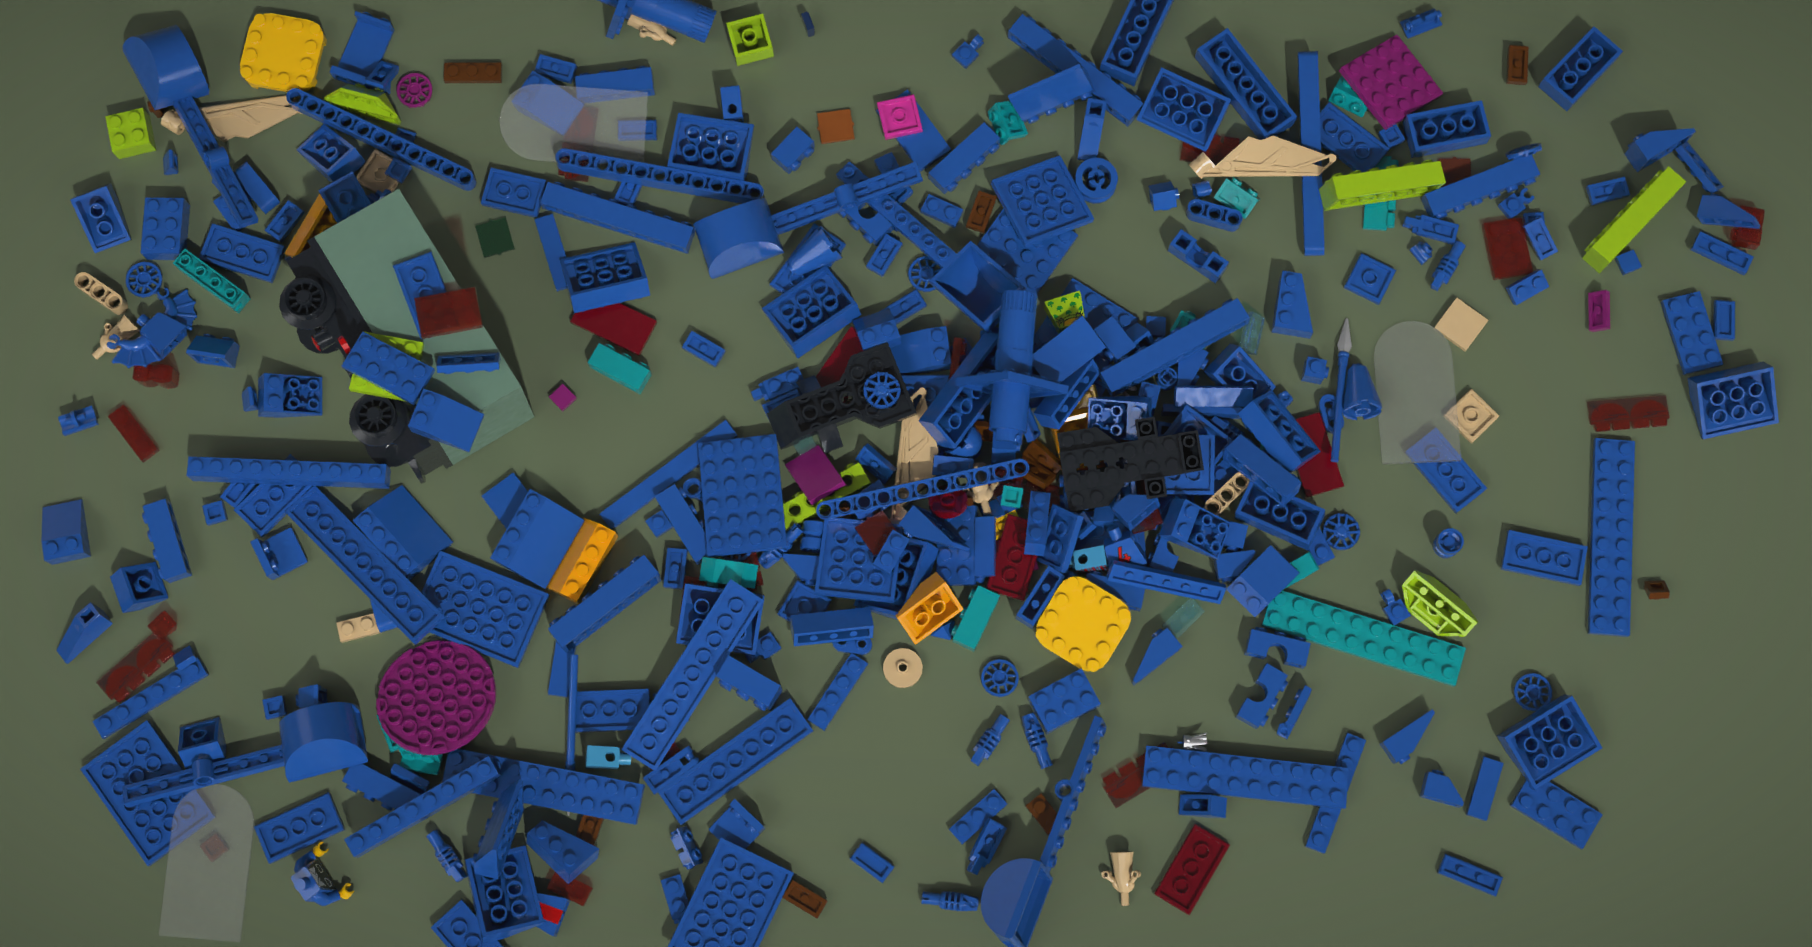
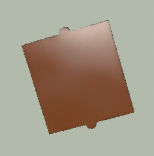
[817,109,855,144]

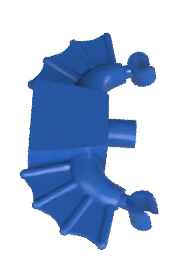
[107,287,197,368]

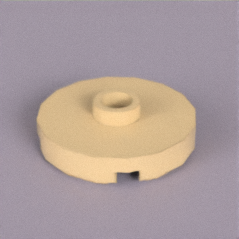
[883,648,923,688]

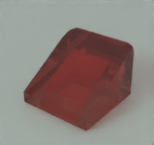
[147,610,177,641]

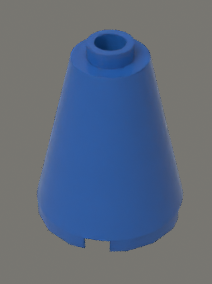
[787,225,843,276]
[1343,363,1382,420]

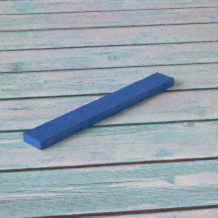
[600,420,738,530]

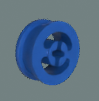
[1074,158,1118,204]

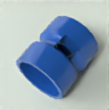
[800,520,824,553]
[1433,528,1464,558]

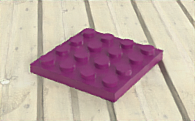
[1339,35,1443,130]

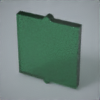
[475,217,515,258]

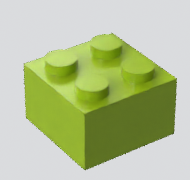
[726,14,774,66]
[105,108,156,159]

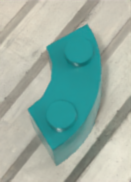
[699,557,758,589]

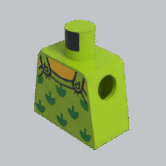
[1044,290,1085,334]

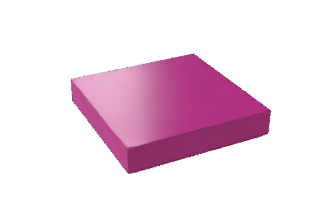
[877,94,923,140]

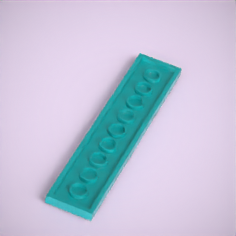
[1261,591,1466,687]

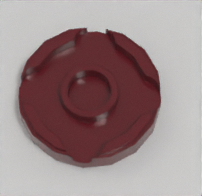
[928,485,968,519]

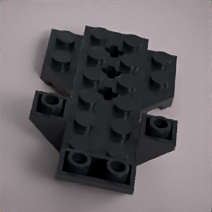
[767,342,917,454]
[1057,417,1204,511]

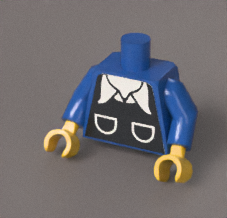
[291,842,354,906]

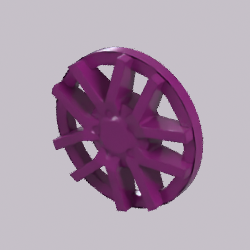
[396,73,433,108]

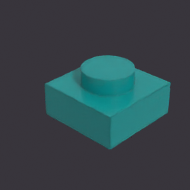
[1001,485,1023,509]

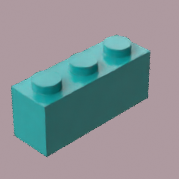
[587,343,652,394]
[951,585,1000,652]

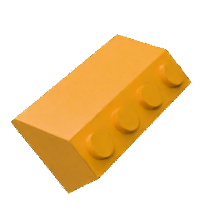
[284,194,337,258]
[547,518,619,605]

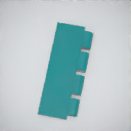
[1363,156,1399,231]

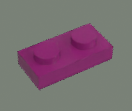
[1588,290,1610,332]

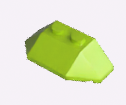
[323,84,401,125]
[1402,570,1478,637]

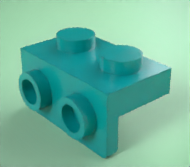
[1329,75,1367,117]

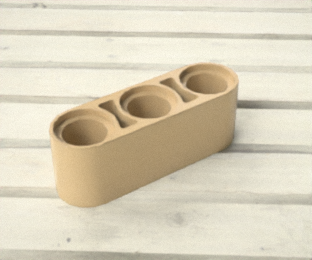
[74,272,128,315]
[1203,472,1250,516]

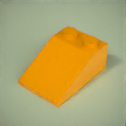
[896,572,963,645]

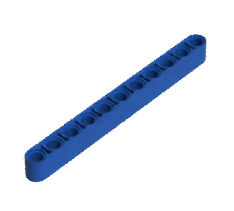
[1298,51,1324,256]
[286,88,477,191]
[556,148,764,204]
[816,459,1029,520]

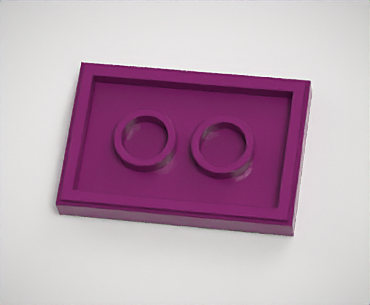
[785,445,845,505]

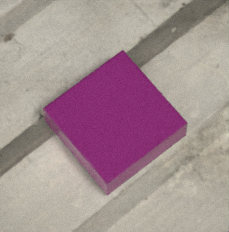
[549,384,577,412]

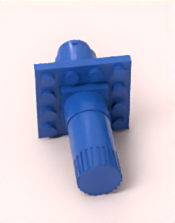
[597,0,717,43]
[955,290,1069,445]

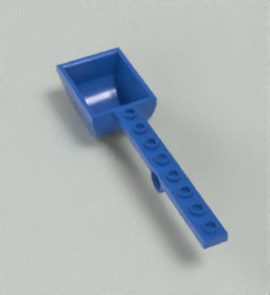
[122,25,259,228]
[836,161,1027,333]
[693,162,923,279]
[122,702,368,807]
[981,716,1106,947]

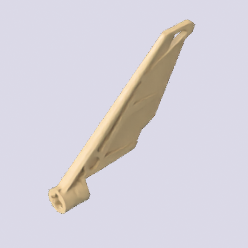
[161,95,302,142]
[1188,136,1336,179]
[888,388,939,533]

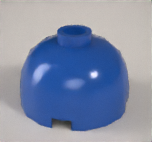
[943,426,982,459]

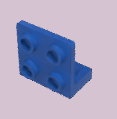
[250,528,308,580]
[709,799,765,849]

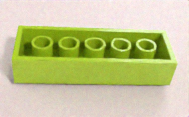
[1319,159,1446,211]
[1582,166,1687,274]

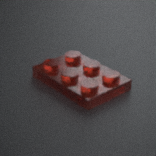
[1482,217,1533,280]
[414,287,483,339]

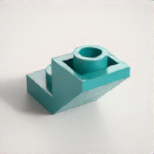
[1283,552,1320,590]

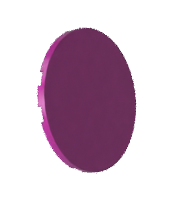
[376,640,496,755]

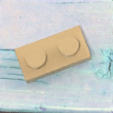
[336,613,380,643]

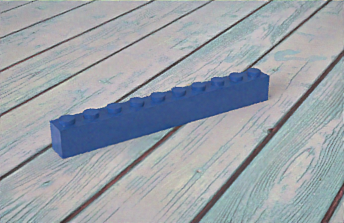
[186,456,391,489]

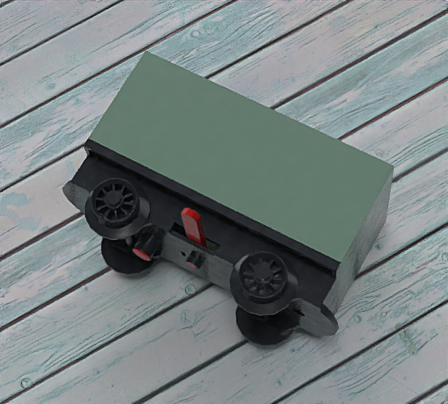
[279,189,534,484]

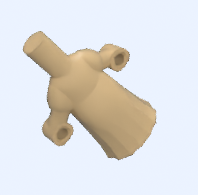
[627,15,677,46]
[92,314,140,360]
[963,462,1000,515]
[1101,851,1141,906]

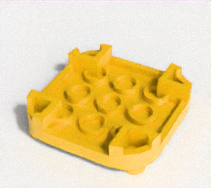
[240,13,327,92]
[1036,576,1132,672]

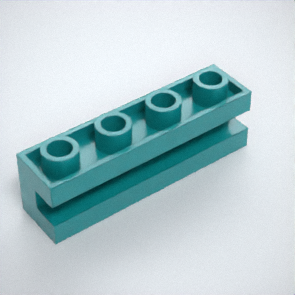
[173,249,251,314]

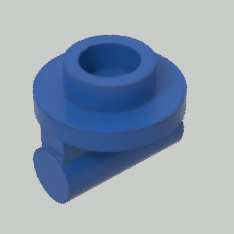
[1410,242,1433,265]

